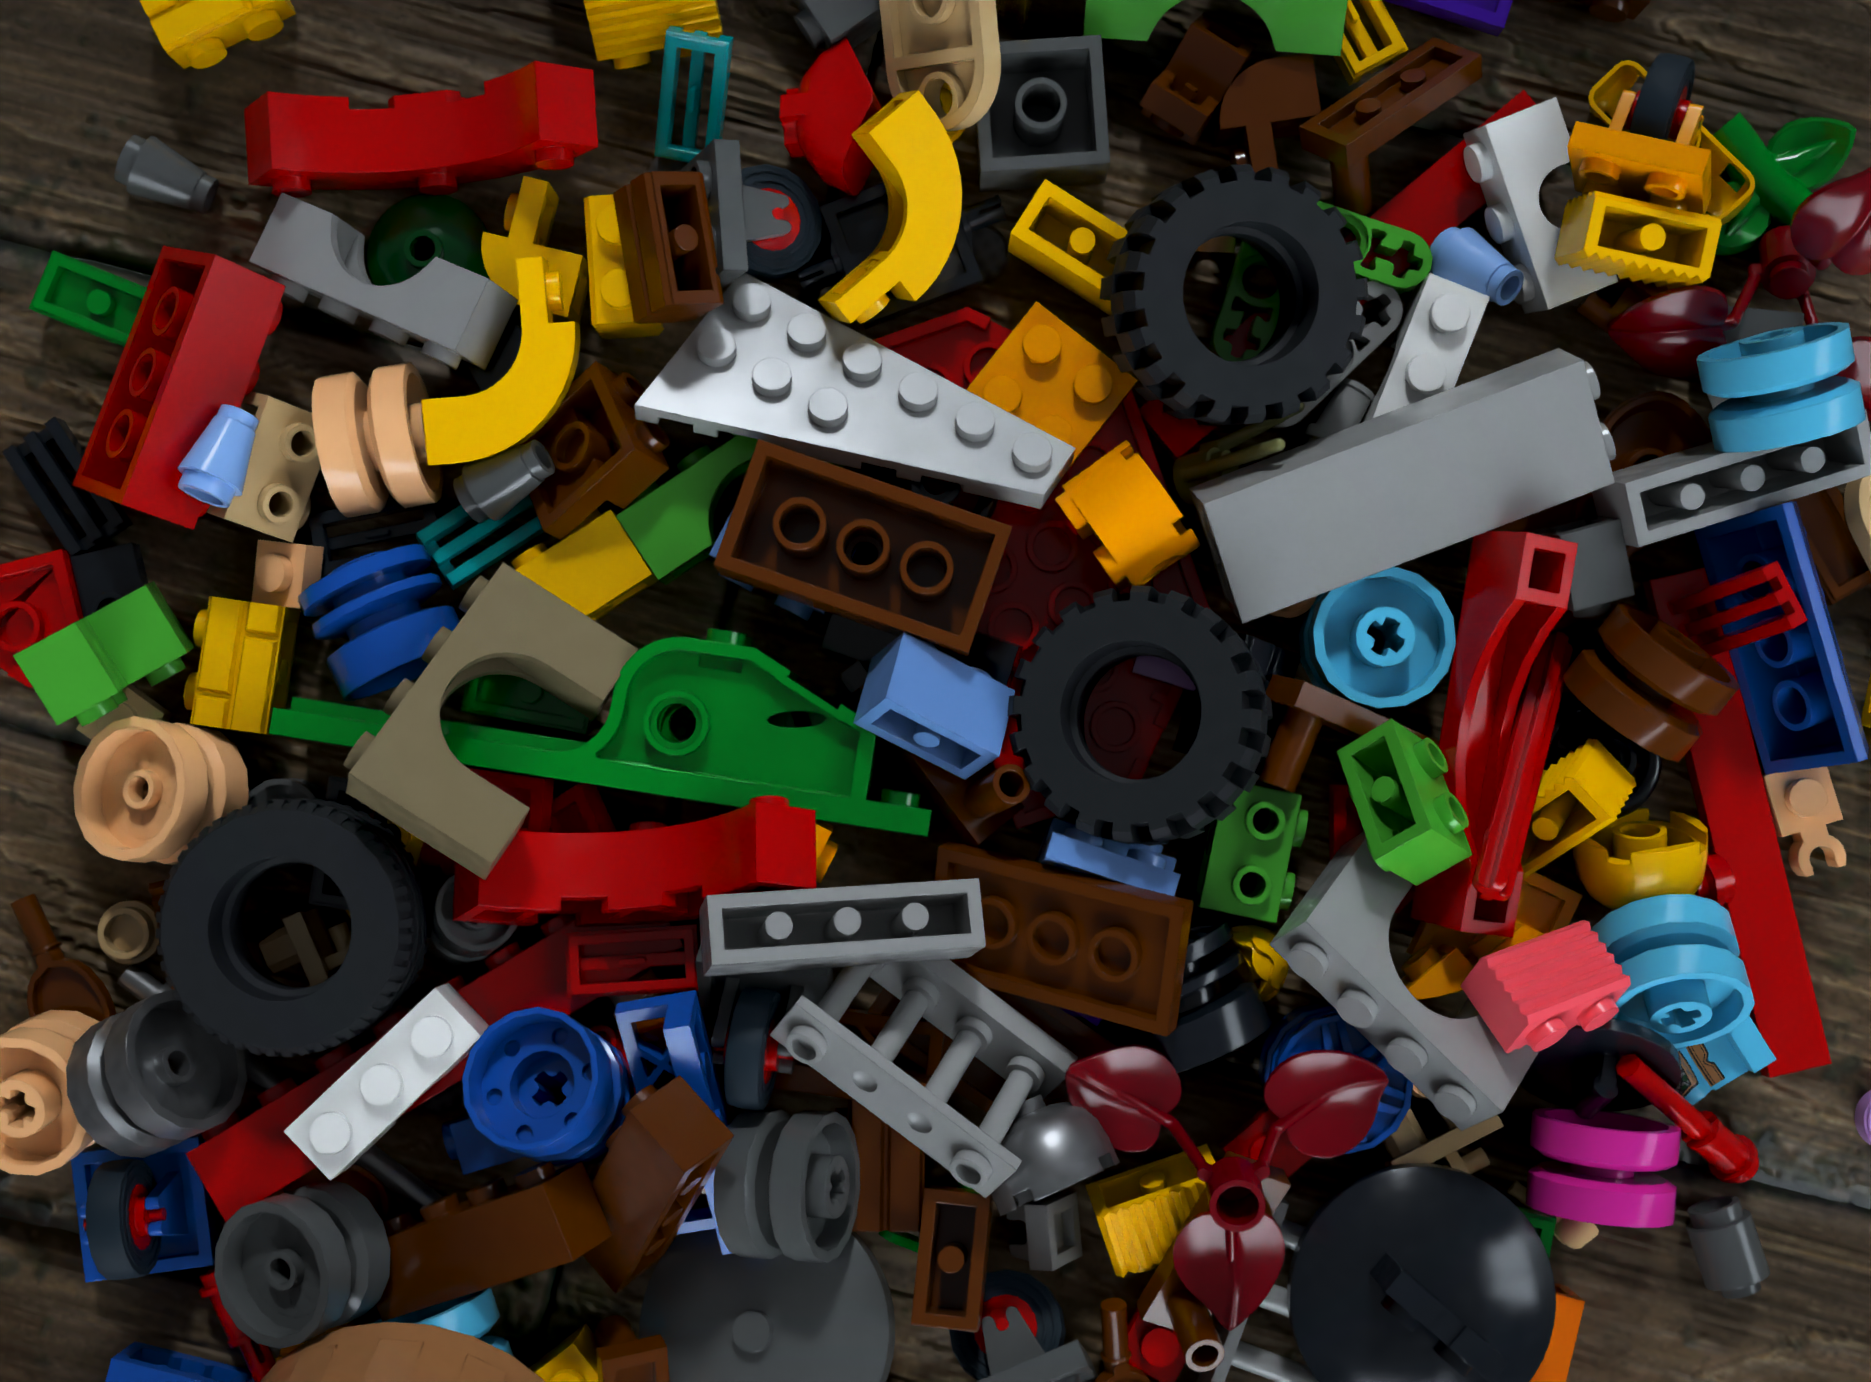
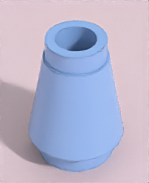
[1430,227,1524,306]
[177,404,259,508]

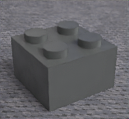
[975,35,1110,192]

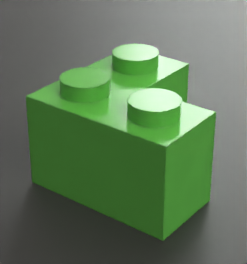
[13,581,194,727]

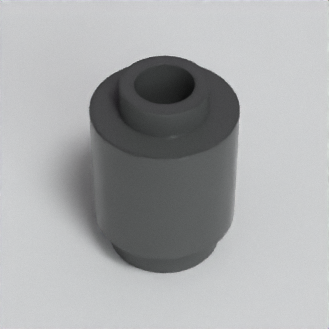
[1686,1196,1771,1299]

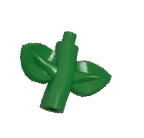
[1706,112,1857,255]

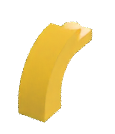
[818,90,962,324]
[421,256,580,466]

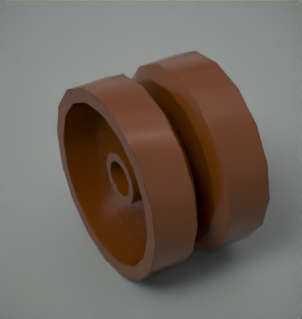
[1562,602,1741,762]

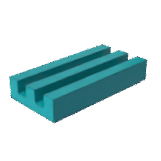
[654,25,734,163]
[416,495,544,590]

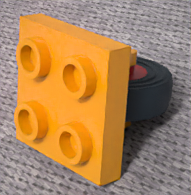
[1567,53,1712,215]

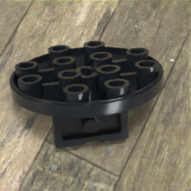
[1287,1163,1556,1382]

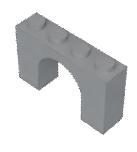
[1269,831,1539,1131]

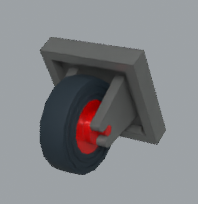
[680,139,823,289]
[695,945,833,1110]
[949,1269,1098,1382]

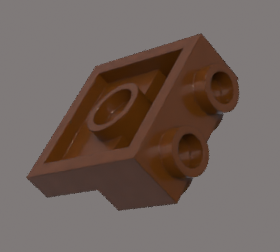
[518,361,670,540]

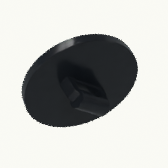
[1520,1019,1681,1119]

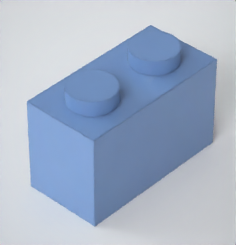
[853,632,1015,780]

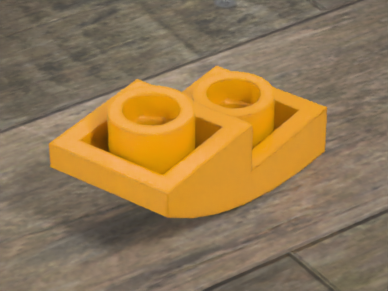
[1401,923,1535,1000]

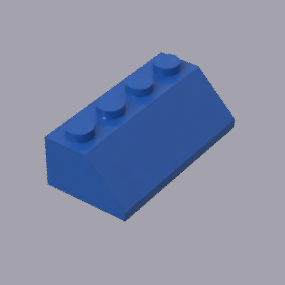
[1694,501,1869,775]

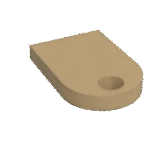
[879,0,1001,131]

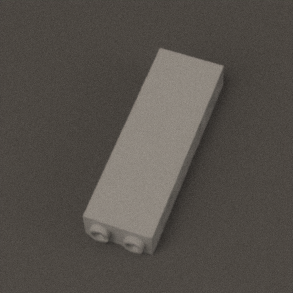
[1189,348,1616,624]

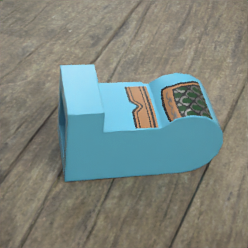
[1661,1016,1777,1114]

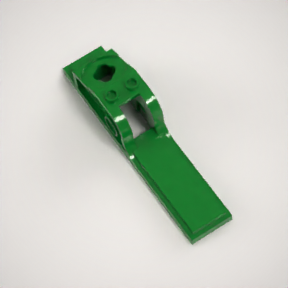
[269,628,932,837]

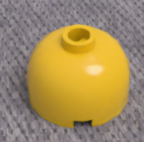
[1573,808,1708,910]

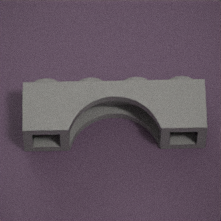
[249,193,518,370]

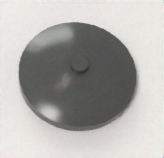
[639,1229,895,1382]

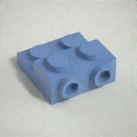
[1035,818,1181,896]

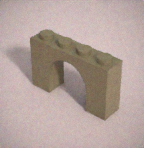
[343,562,638,880]

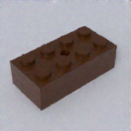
[713,439,1012,660]

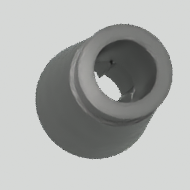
[114,135,219,214]
[453,440,555,523]

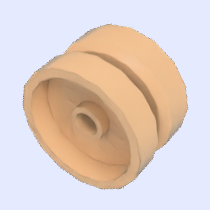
[312,362,443,518]
[73,716,249,865]
[0,1010,100,1176]

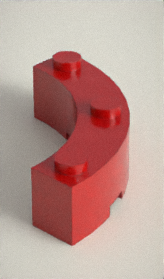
[244,61,598,198]
[453,796,817,927]

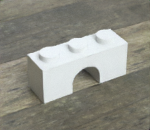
[1463,97,1619,314]
[1360,273,1490,423]
[283,983,489,1181]

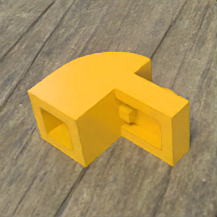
[481,176,589,324]

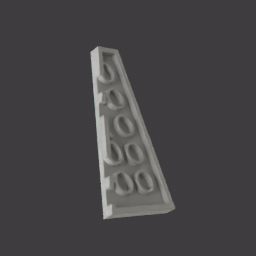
[634,273,1076,509]

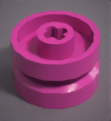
[1526,1108,1681,1228]

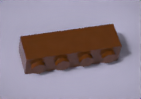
[583,1075,734,1294]
[375,1161,612,1322]

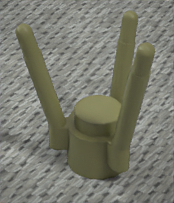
[1173,402,1305,505]

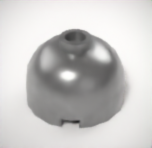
[991,1094,1120,1216]

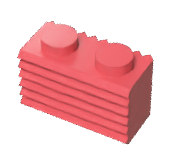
[1460,920,1631,1054]

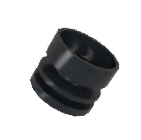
[1130,919,1272,1073]

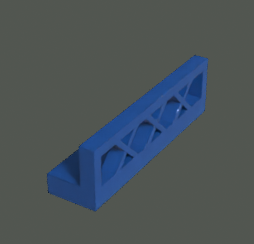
[614,990,732,1255]

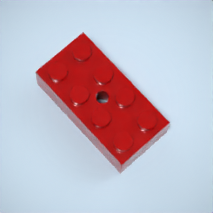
[72,246,286,530]

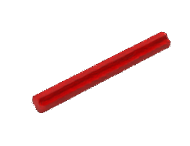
[1472,631,1573,902]

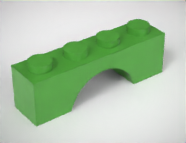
[1083,0,1348,56]
[616,433,845,585]

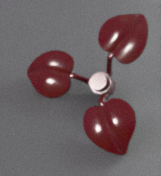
[1607,167,1871,421]
[1065,1044,1389,1331]

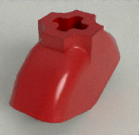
[779,37,881,196]

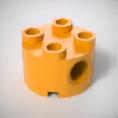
[1055,440,1201,592]

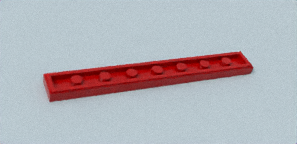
[1139,89,1537,461]
[1643,568,1832,1078]

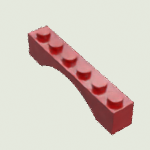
[1410,531,1578,938]

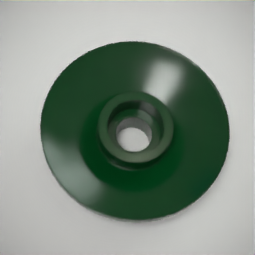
[367,194,490,286]

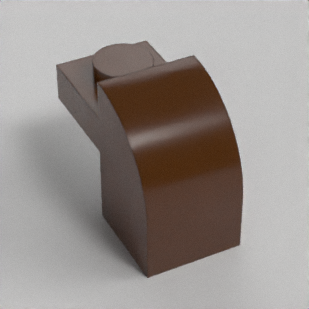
[1139,12,1257,146]
[1212,53,1321,172]

